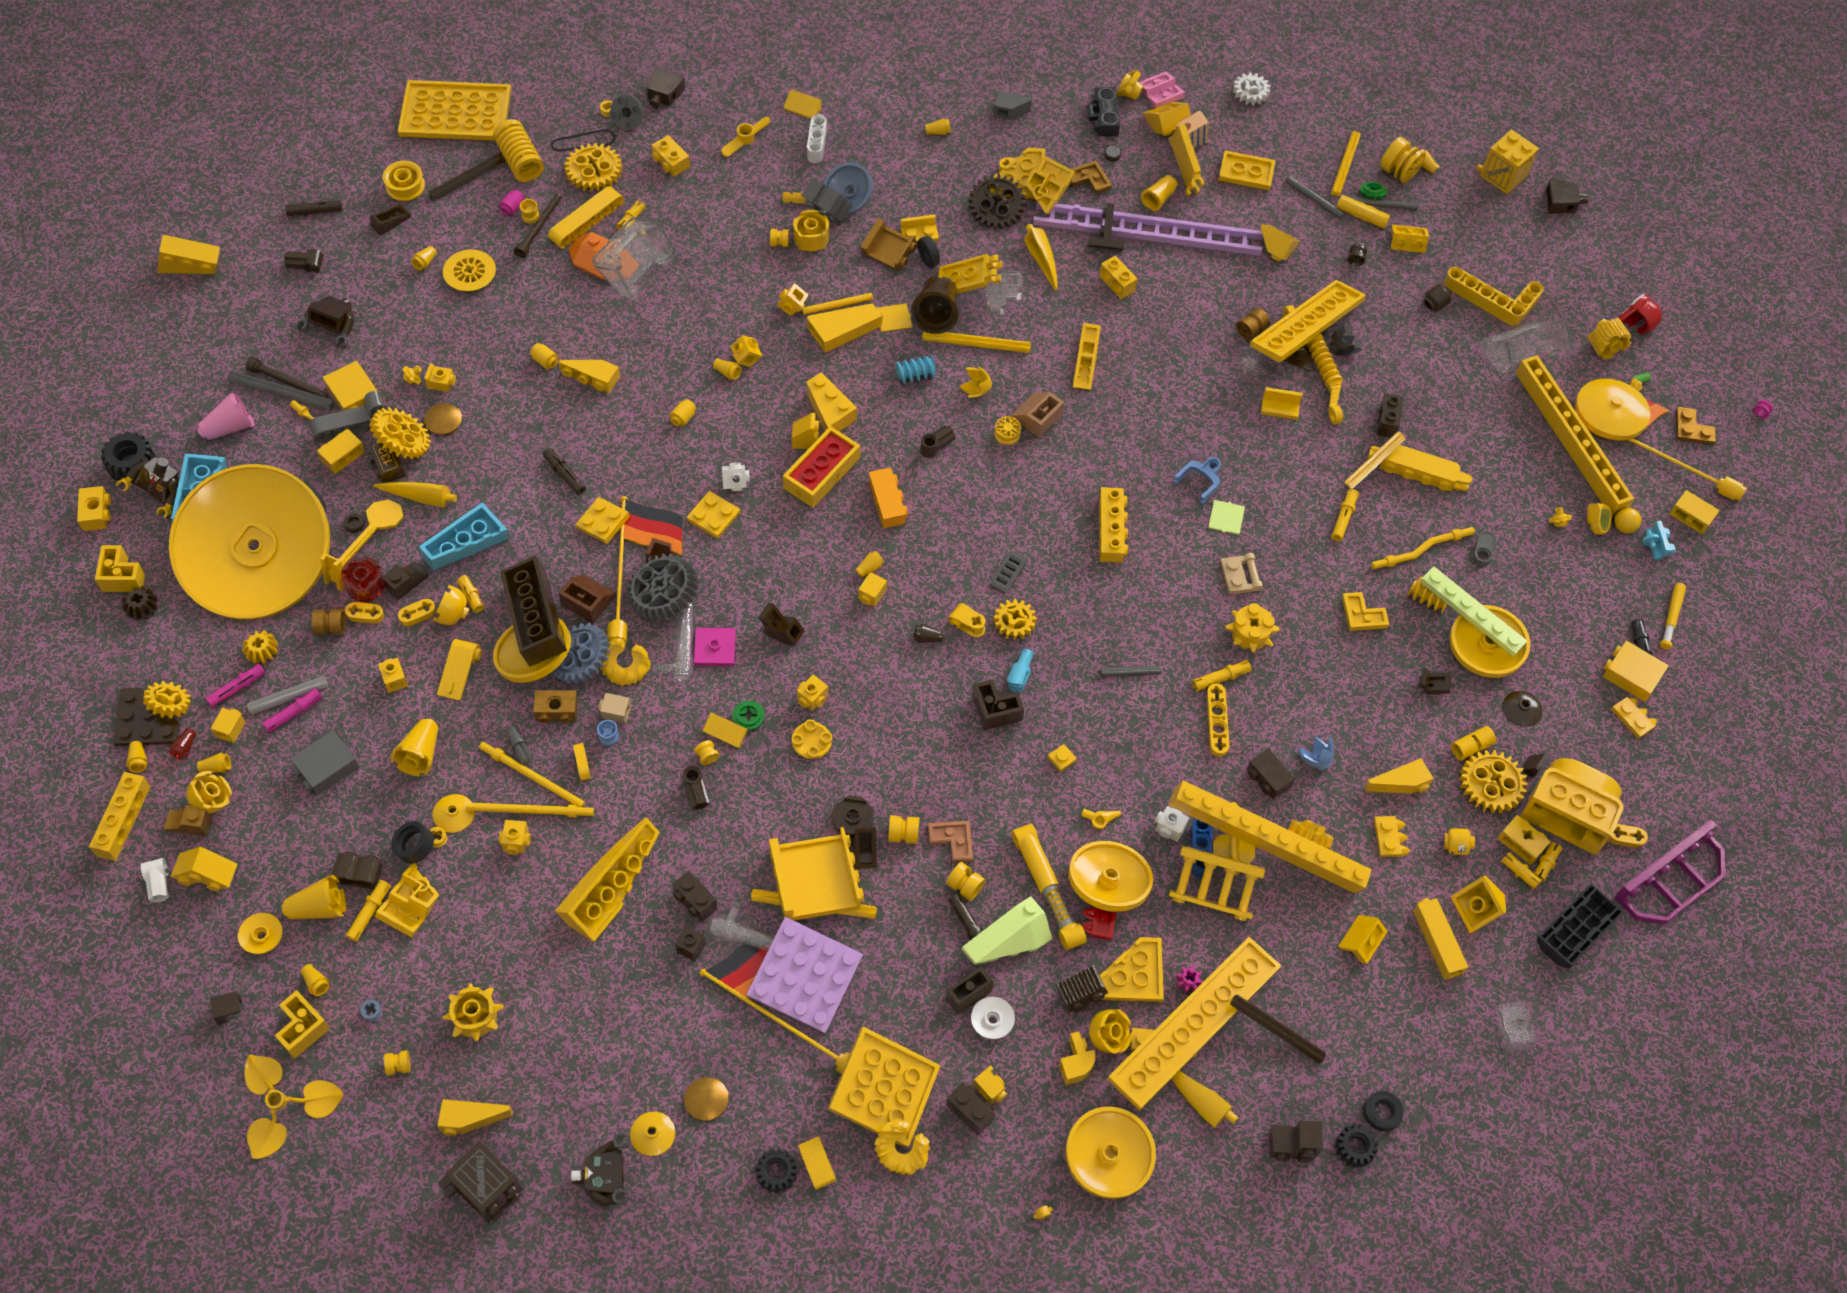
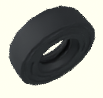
[917,236,940,268]
[1363,1091,1404,1131]

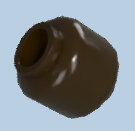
[1423,284,1452,311]

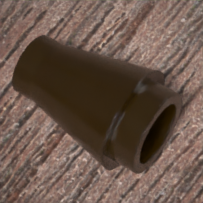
[914,623,944,643]

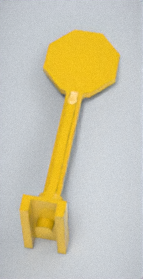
[320,500,404,591]

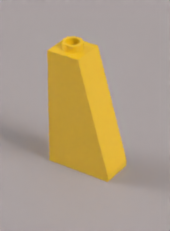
[807,303,883,353]

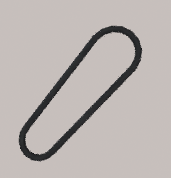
[551,129,616,151]

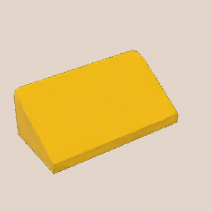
[783,90,822,119]

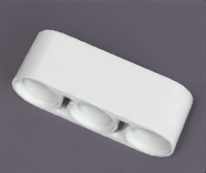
[807,114,827,163]

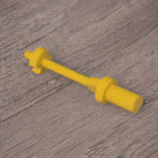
[290,400,313,420]

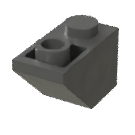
[994,91,1032,120]

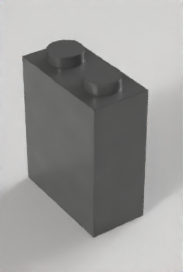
[290,730,359,795]

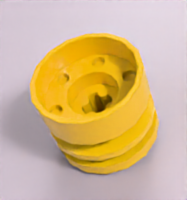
[1380,137,1426,184]

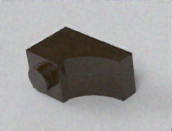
[382,562,429,600]

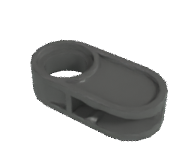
[1473,531,1497,566]

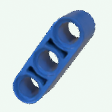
[1190,818,1212,878]

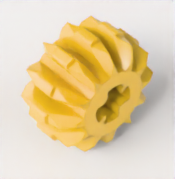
[242,630,278,665]

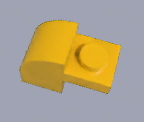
[1059,1031,1095,1086]

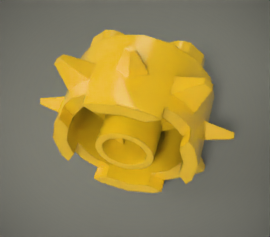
[1225,603,1280,652]
[443,983,504,1041]

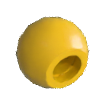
[1614,508,1642,534]

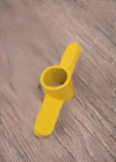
[721,117,770,157]

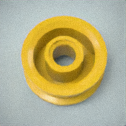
[383,161,425,201]

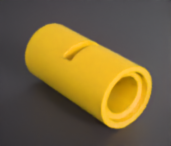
[1451,726,1496,761]

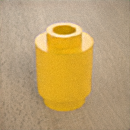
[530,343,558,370]
[669,399,696,427]

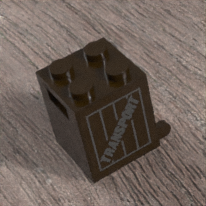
[438,1141,523,1224]

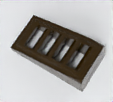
[370,205,411,235]

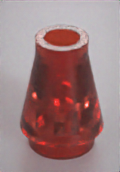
[169,728,197,760]

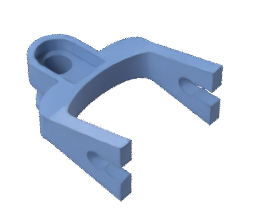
[1174,457,1221,505]

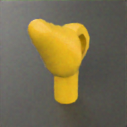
[1081,809,1121,829]

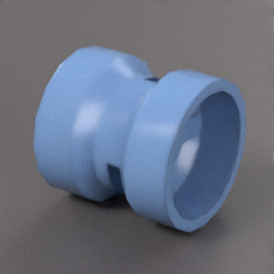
[597,720,619,747]

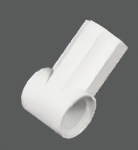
[141,858,169,903]

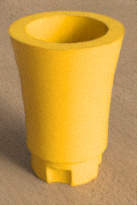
[1141,175,1178,211]

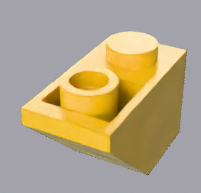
[792,413,819,449]

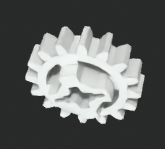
[1233,73,1270,106]

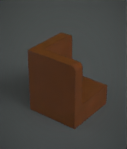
[645,538,673,563]

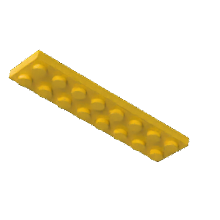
[1250,280,1366,362]

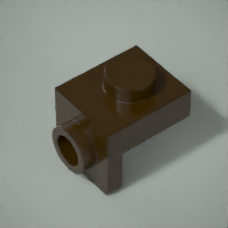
[1419,668,1451,695]

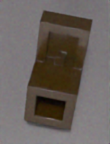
[758,603,805,646]

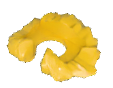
[600,639,651,686]
[875,1119,930,1175]

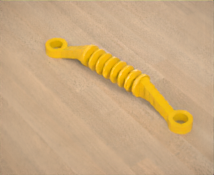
[1283,305,1343,425]

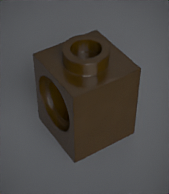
[675,926,706,962]

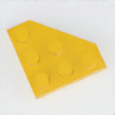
[990,148,1045,200]
[1100,937,1163,1002]

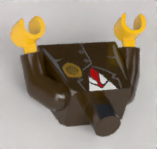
[116,457,179,518]

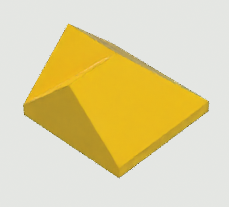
[1450,876,1506,934]

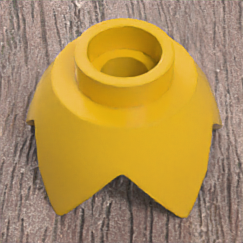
[959,367,992,398]

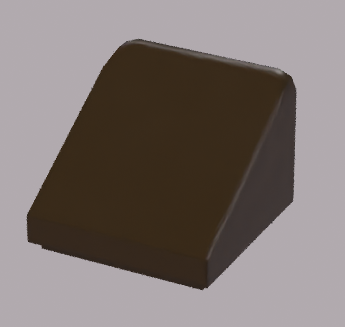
[1522,753,1548,778]

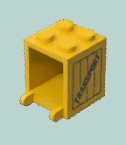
[1476,129,1539,194]

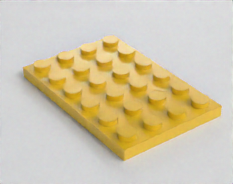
[398,80,512,141]

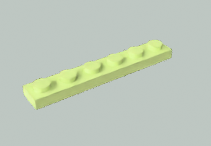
[1420,566,1527,657]

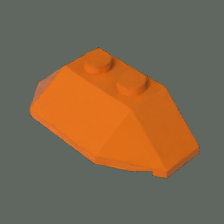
[569,232,639,280]

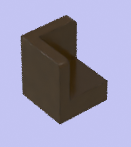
[210,991,242,1025]

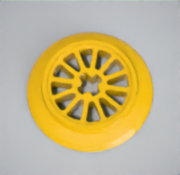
[443,250,496,291]

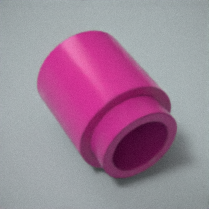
[499,189,525,216]

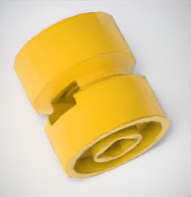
[888,815,919,844]
[946,862,986,901]

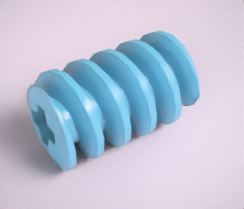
[895,355,936,384]

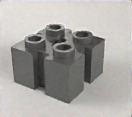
[801,177,853,223]

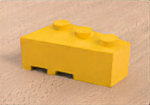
[157,235,220,274]

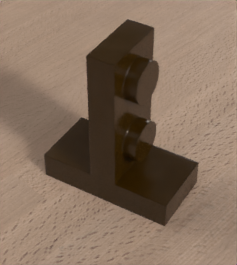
[1088,203,1125,250]

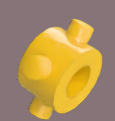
[1033,1206,1053,1220]

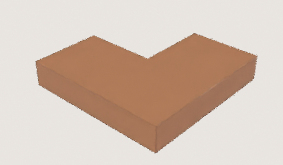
[928,821,973,863]

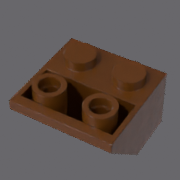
[558,575,617,623]

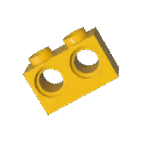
[1099,256,1138,300]

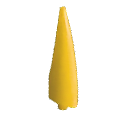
[1024,224,1058,291]
[373,482,457,508]
[1171,1070,1239,1128]

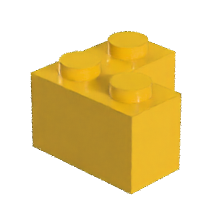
[95,545,145,592]
[171,847,237,891]
[275,990,330,1059]

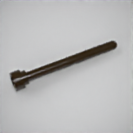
[513,194,561,258]
[246,356,329,398]

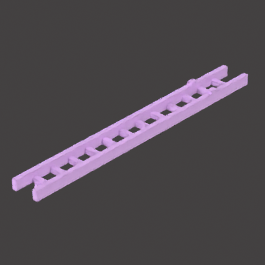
[1033,202,1263,256]

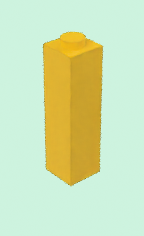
[1413,898,1468,980]

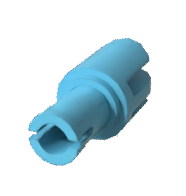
[1007,649,1034,693]

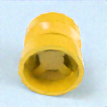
[520,199,539,223]
[770,228,789,247]
[384,1050,411,1076]

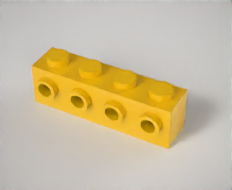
[1099,487,1128,563]

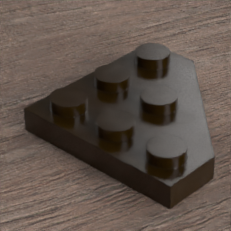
[113,688,180,746]

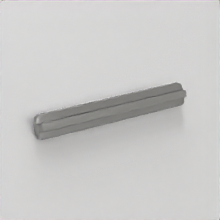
[247,676,328,714]

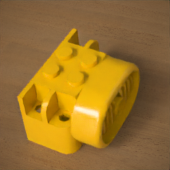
[1520,758,1623,855]

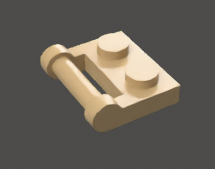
[1220,553,1263,595]

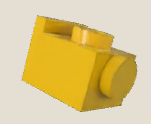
[424,364,456,392]
[973,1065,1007,1105]

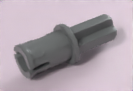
[505,726,531,764]

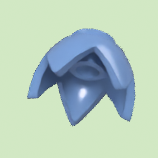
[1298,737,1334,770]

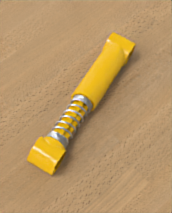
[1011,823,1087,951]

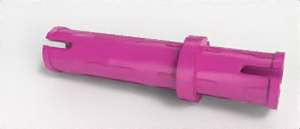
[205,663,266,708]
[262,688,323,733]

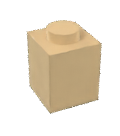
[598,693,632,724]

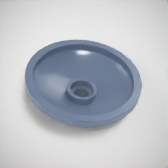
[824,162,873,214]

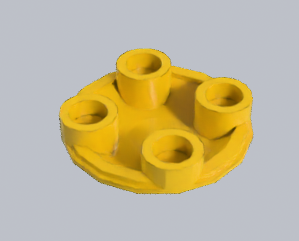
[791,719,832,759]

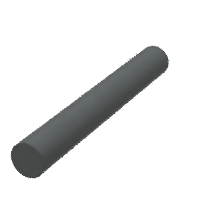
[1100,666,1161,676]

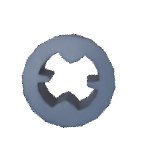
[360,1000,382,1022]

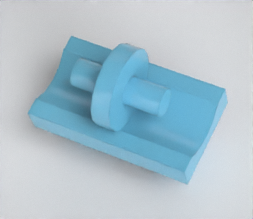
[1642,521,1676,560]

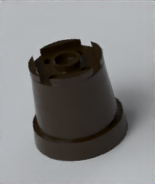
[911,276,958,334]

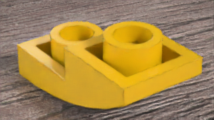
[798,1136,837,1190]

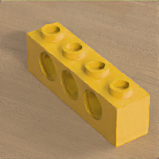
[89,772,151,861]

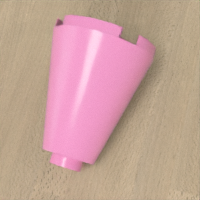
[197,393,255,440]

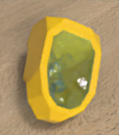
[1587,503,1612,535]

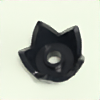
[1329,323,1361,356]

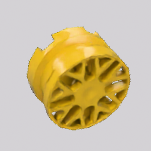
[994,416,1021,446]

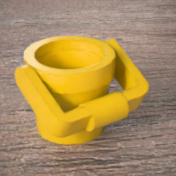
[1116,70,1144,101]

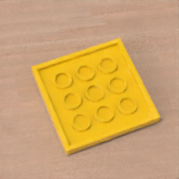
[828,1027,941,1148]

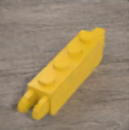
[1367,445,1473,492]

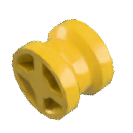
[694,740,720,766]

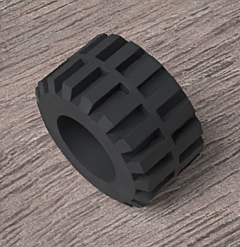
[101,432,156,484]

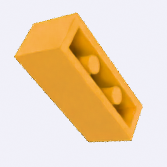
[869,468,908,529]

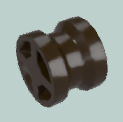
[1348,244,1367,266]

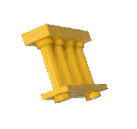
[1169,845,1265,921]

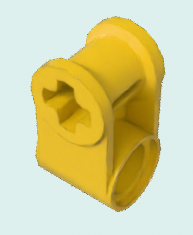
[948,603,985,638]

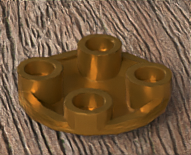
[424,403,462,435]
[684,1077,728,1121]

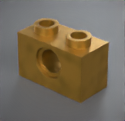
[533,690,578,723]

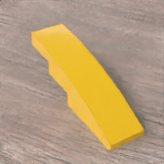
[1073,323,1101,391]

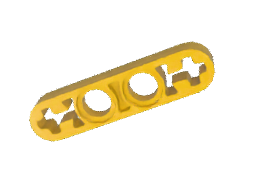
[1206,683,1229,757]

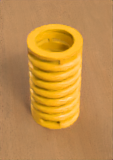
[493,119,544,182]

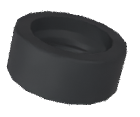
[391,821,434,864]

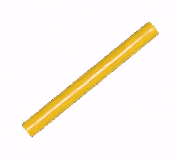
[802,293,873,315]

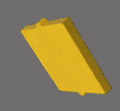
[877,303,912,332]

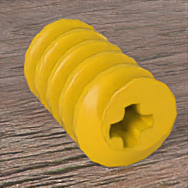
[1407,577,1447,614]

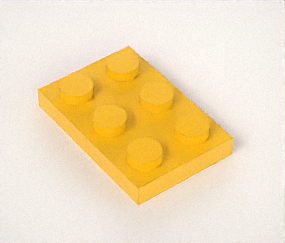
[1218,151,1276,191]

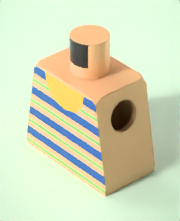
[1168,111,1209,148]

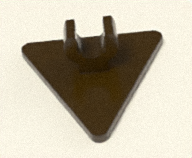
[1283,344,1313,372]

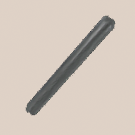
[227,371,334,410]

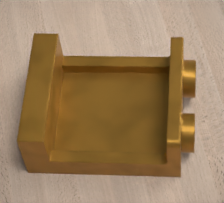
[860,218,917,272]

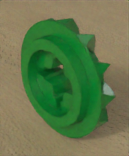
[1359,182,1388,200]
[732,701,765,732]

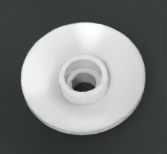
[971,997,1015,1039]

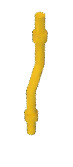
[1371,527,1475,570]

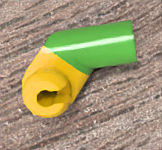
[1630,372,1651,391]

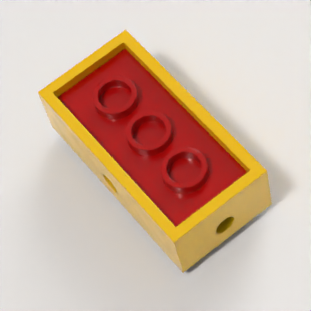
[783,426,860,508]

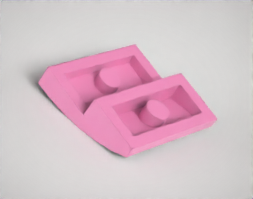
[1140,72,1185,108]

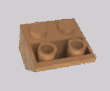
[1010,392,1064,438]

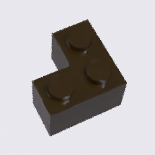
[972,680,1024,730]
[1269,1120,1323,1163]

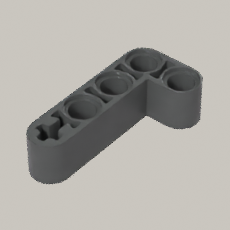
[309,391,387,443]

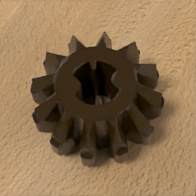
[122,586,158,621]

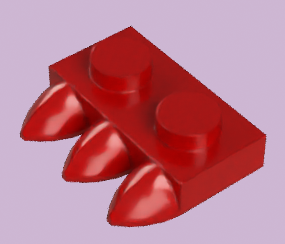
[1081,904,1116,941]

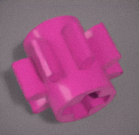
[1175,966,1203,994]

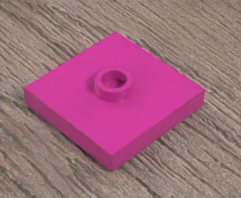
[694,628,736,666]

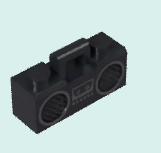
[1087,87,1120,137]

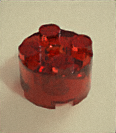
[341,556,385,603]

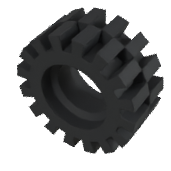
[1335,1124,1379,1168]
[756,1149,797,1194]

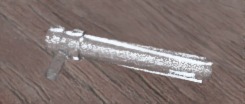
[653,584,694,683]
[709,901,775,952]

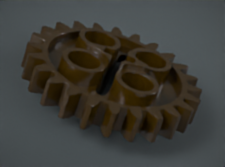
[968,173,1026,230]

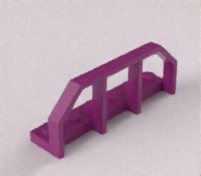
[1614,819,1726,924]

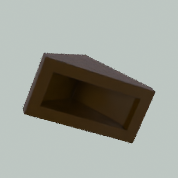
[855,827,877,868]

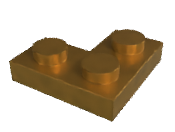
[1070,160,1112,195]
[1676,407,1716,445]

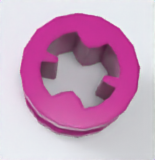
[1753,400,1773,419]

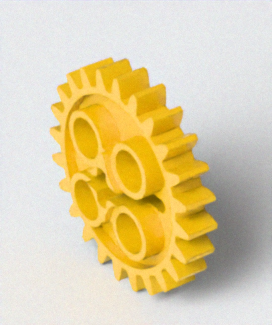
[564,143,622,192]
[369,407,431,459]
[1459,750,1528,814]

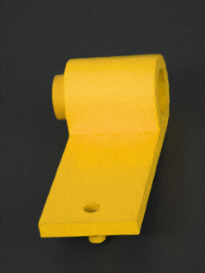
[437,639,482,701]

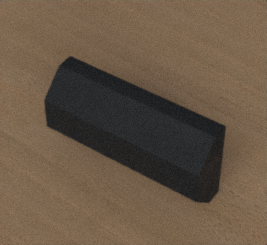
[1536,883,1624,969]

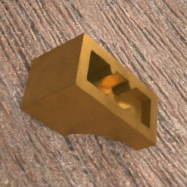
[163,805,213,836]

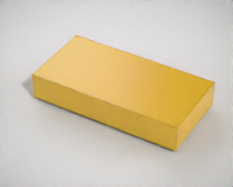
[702,713,748,748]

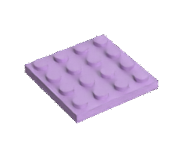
[747,917,863,1034]

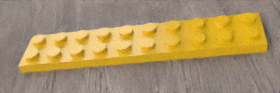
[1107,937,1281,1111]

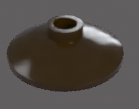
[1503,691,1543,726]

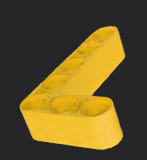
[1444,267,1544,326]

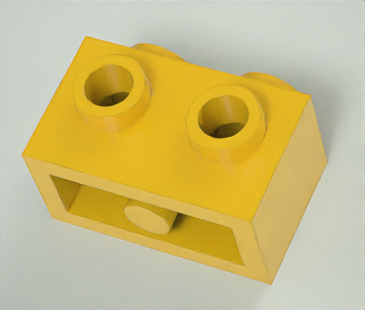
[651,135,690,177]

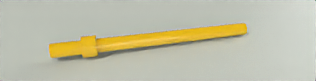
[479,742,585,807]
[467,802,594,818]

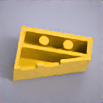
[807,373,857,432]

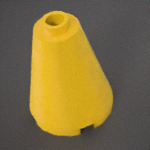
[390,719,439,776]
[282,875,346,920]

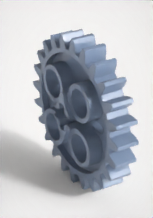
[552,623,610,684]

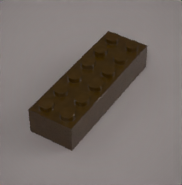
[500,556,567,667]

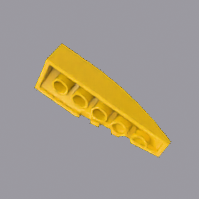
[555,818,660,942]

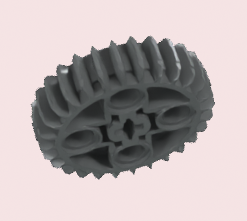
[626,554,699,623]

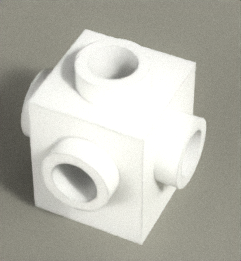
[722,462,750,491]
[1155,806,1190,842]

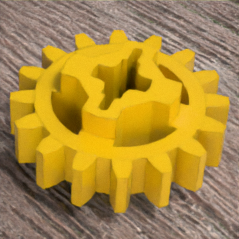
[993,599,1037,640]
[143,681,191,718]
[1288,820,1334,848]

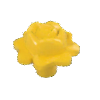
[402,366,422,385]
[1549,507,1572,527]

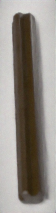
[428,152,506,201]
[1230,994,1326,1063]

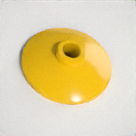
[432,794,475,833]
[238,913,283,954]
[630,1112,675,1156]

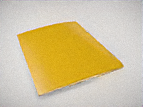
[1025,156,1076,214]
[375,863,439,938]

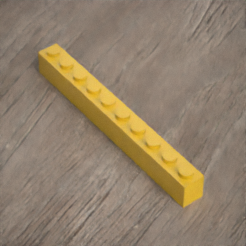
[1515,355,1634,516]
[1168,780,1372,893]

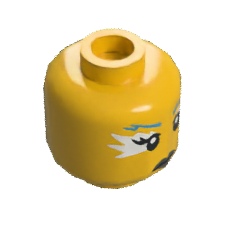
[1444,828,1475,856]

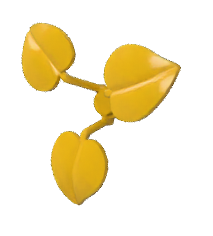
[245,1055,343,1159]

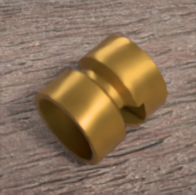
[1236,308,1271,341]
[312,609,346,636]

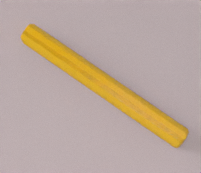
[1331,131,1361,197]

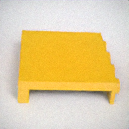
[769,827,864,921]

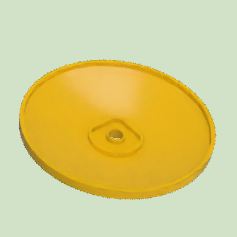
[169,464,330,620]

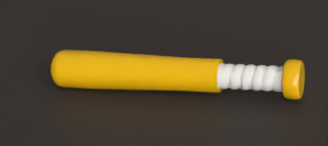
[1660,583,1686,650]

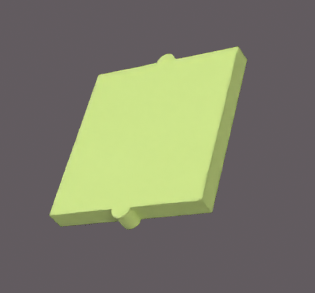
[1208,500,1245,535]

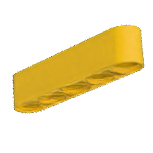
[548,186,624,249]

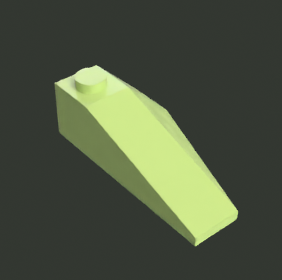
[962,897,1052,965]

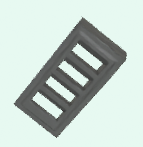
[989,551,1027,594]

